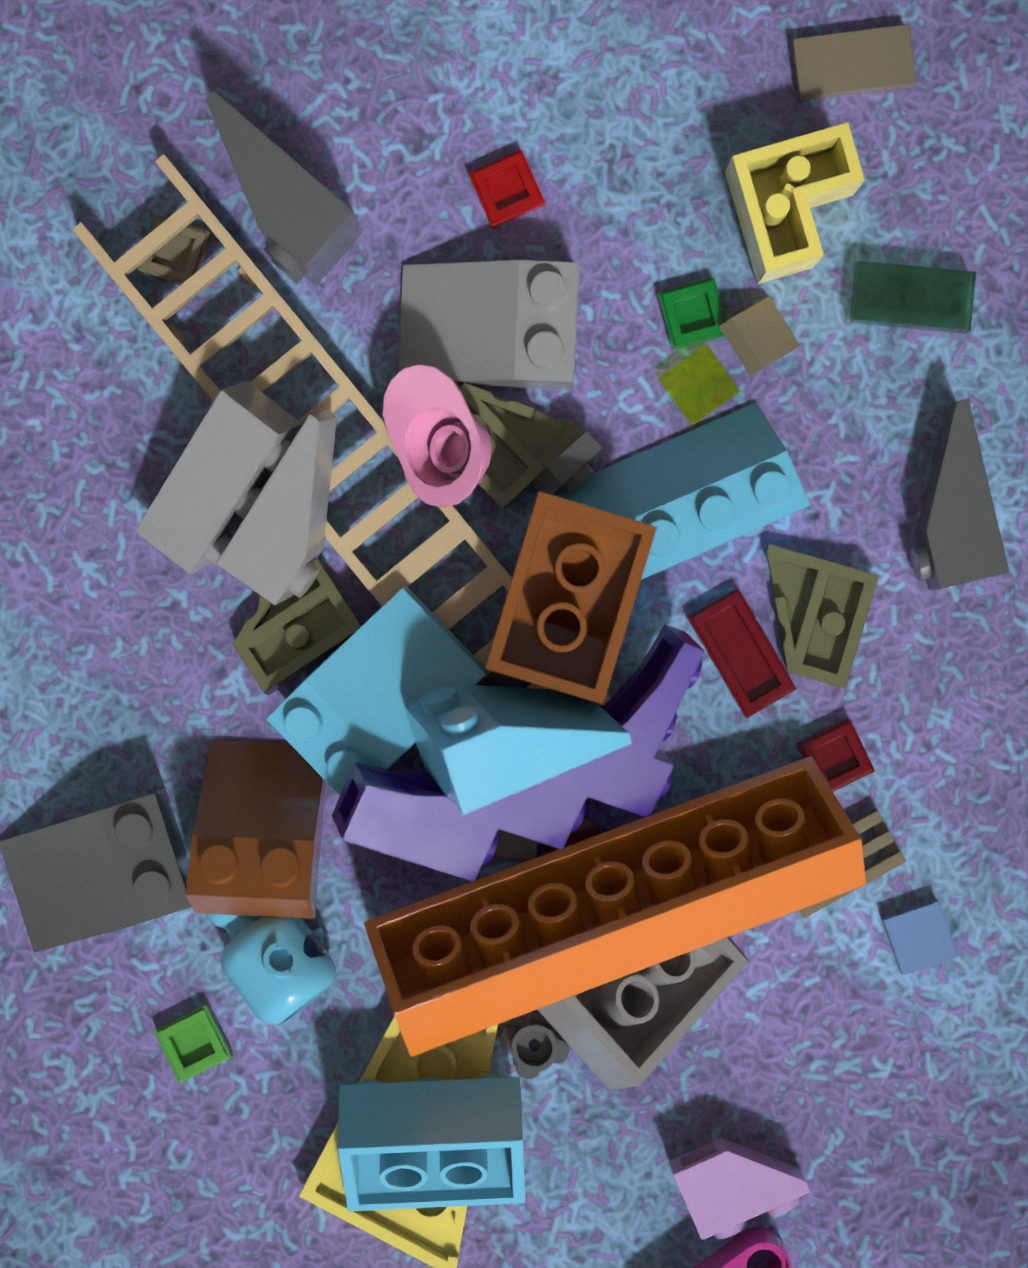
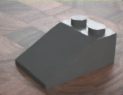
[205,90,362,286]
[0,788,192,953]

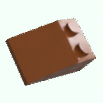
[485,491,657,704]
[186,740,326,919]

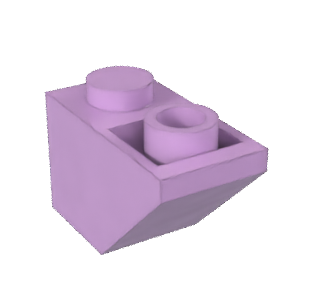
[669,1138,811,1240]

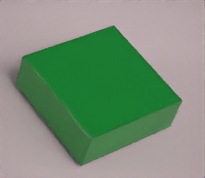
[657,277,726,351]

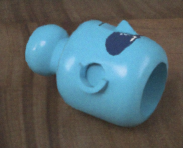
[207,914,337,1025]

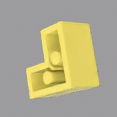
[725,122,865,284]

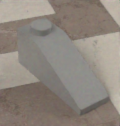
[217,410,337,605]

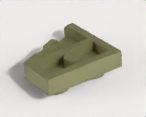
[459,383,585,510]
[767,544,879,689]
[232,557,362,696]

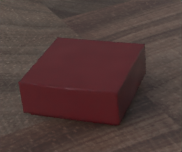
[796,718,875,792]

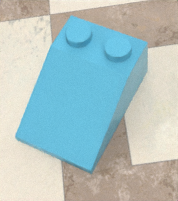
[267,586,488,795]
[405,684,632,815]

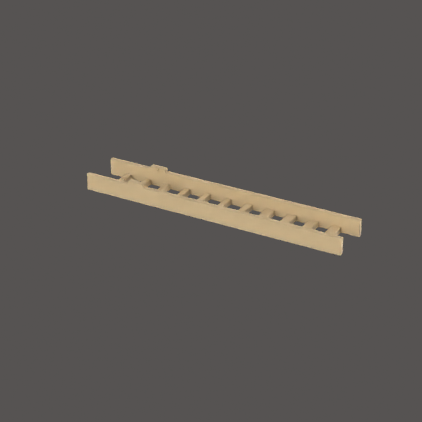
[72,154,611,706]

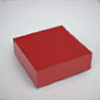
[468,149,545,229]

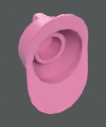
[383,364,492,508]

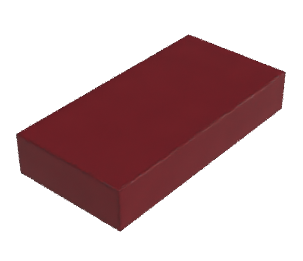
[686,588,797,719]

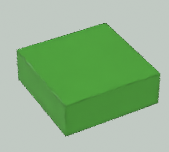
[153,1002,234,1083]

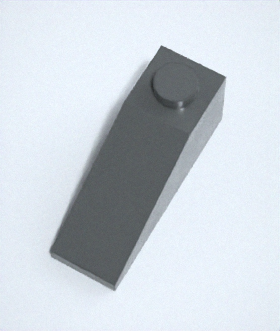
[910,399,1010,590]

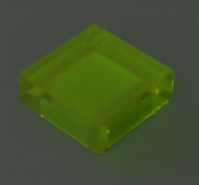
[658,344,740,427]

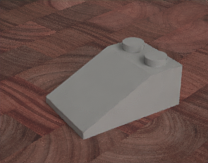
[398,260,579,390]
[537,938,748,1090]

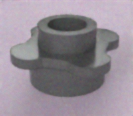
[500,1010,569,1079]

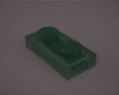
[849,261,976,334]

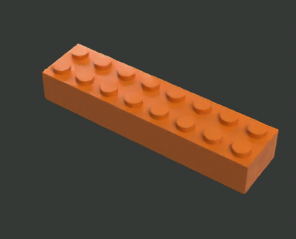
[363,756,866,1057]

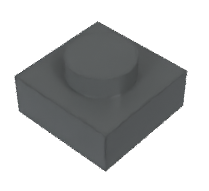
[530,431,603,495]

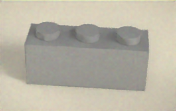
[135,381,303,575]

